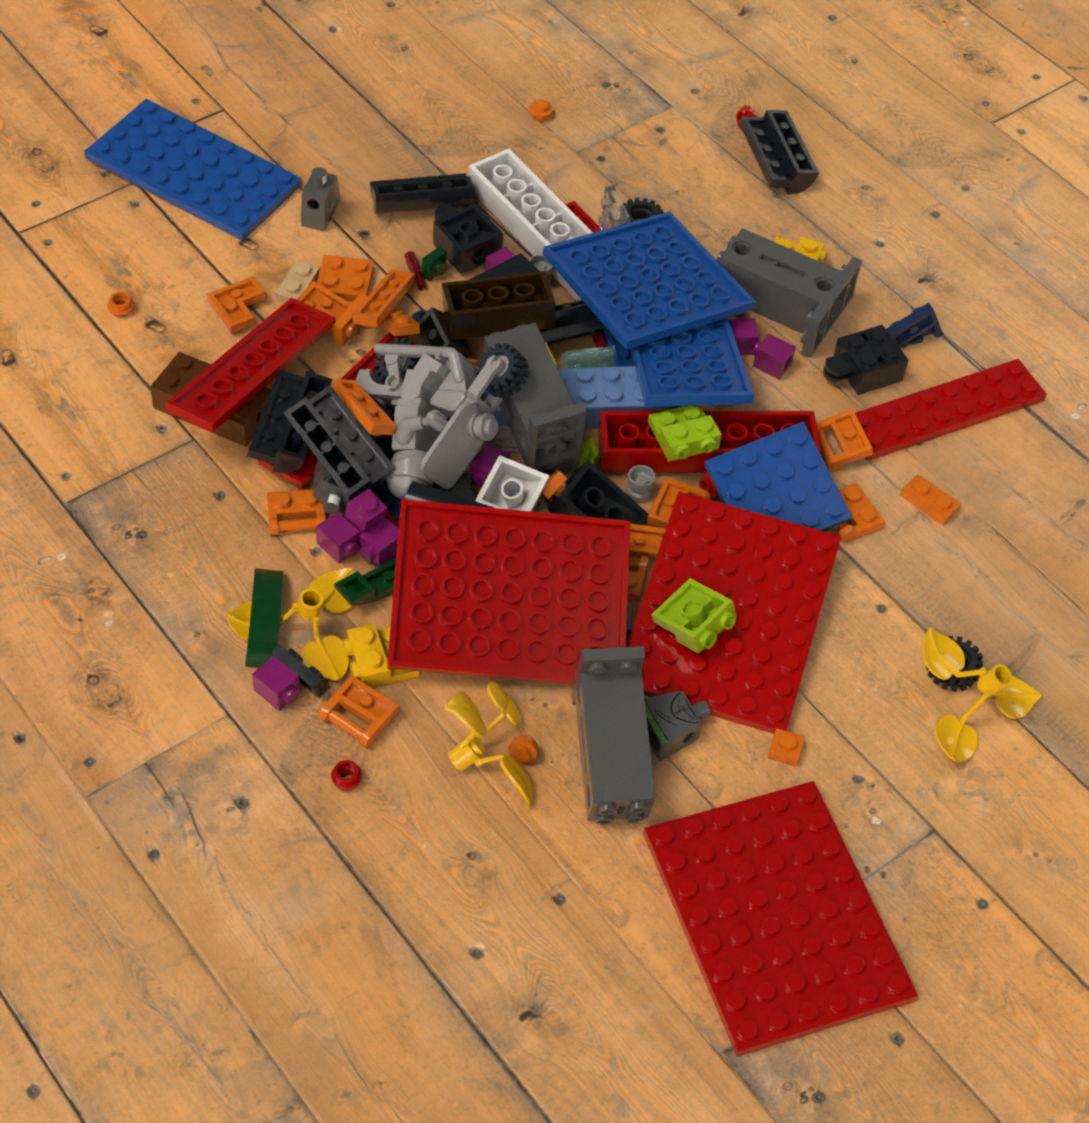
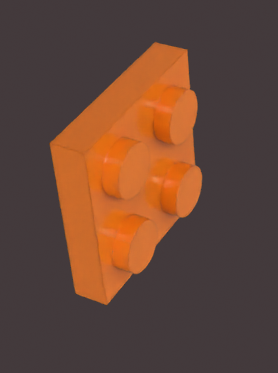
[317,255,374,302]

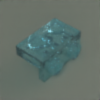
[561,346,617,368]

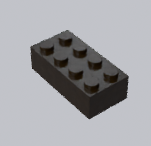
[442,271,555,340]

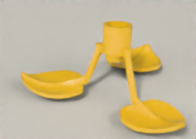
[226,568,354,681]
[922,627,1042,763]
[444,681,533,808]

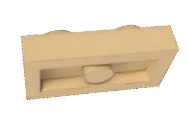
[275,260,320,303]

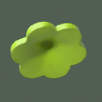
[578,438,600,468]

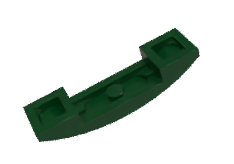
[334,558,396,606]
[245,568,283,668]

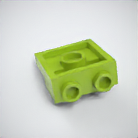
[648,405,721,462]
[651,578,737,654]

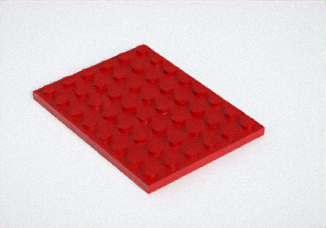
[627,491,842,734]
[387,499,631,685]
[643,781,918,1057]

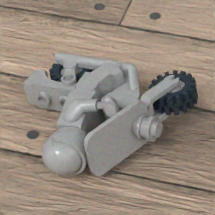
[356,338,529,499]

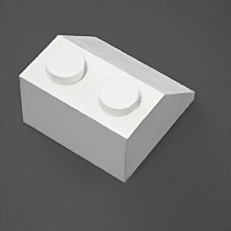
[475,455,550,511]

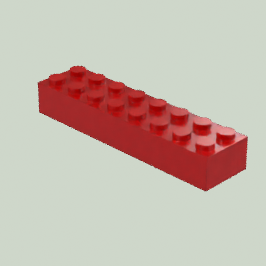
[598,411,821,473]

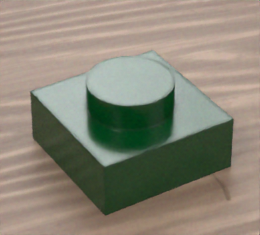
[422,246,447,282]

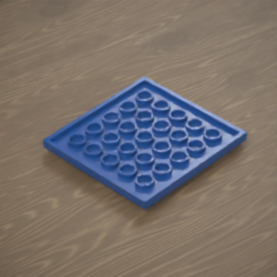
[542,212,756,349]

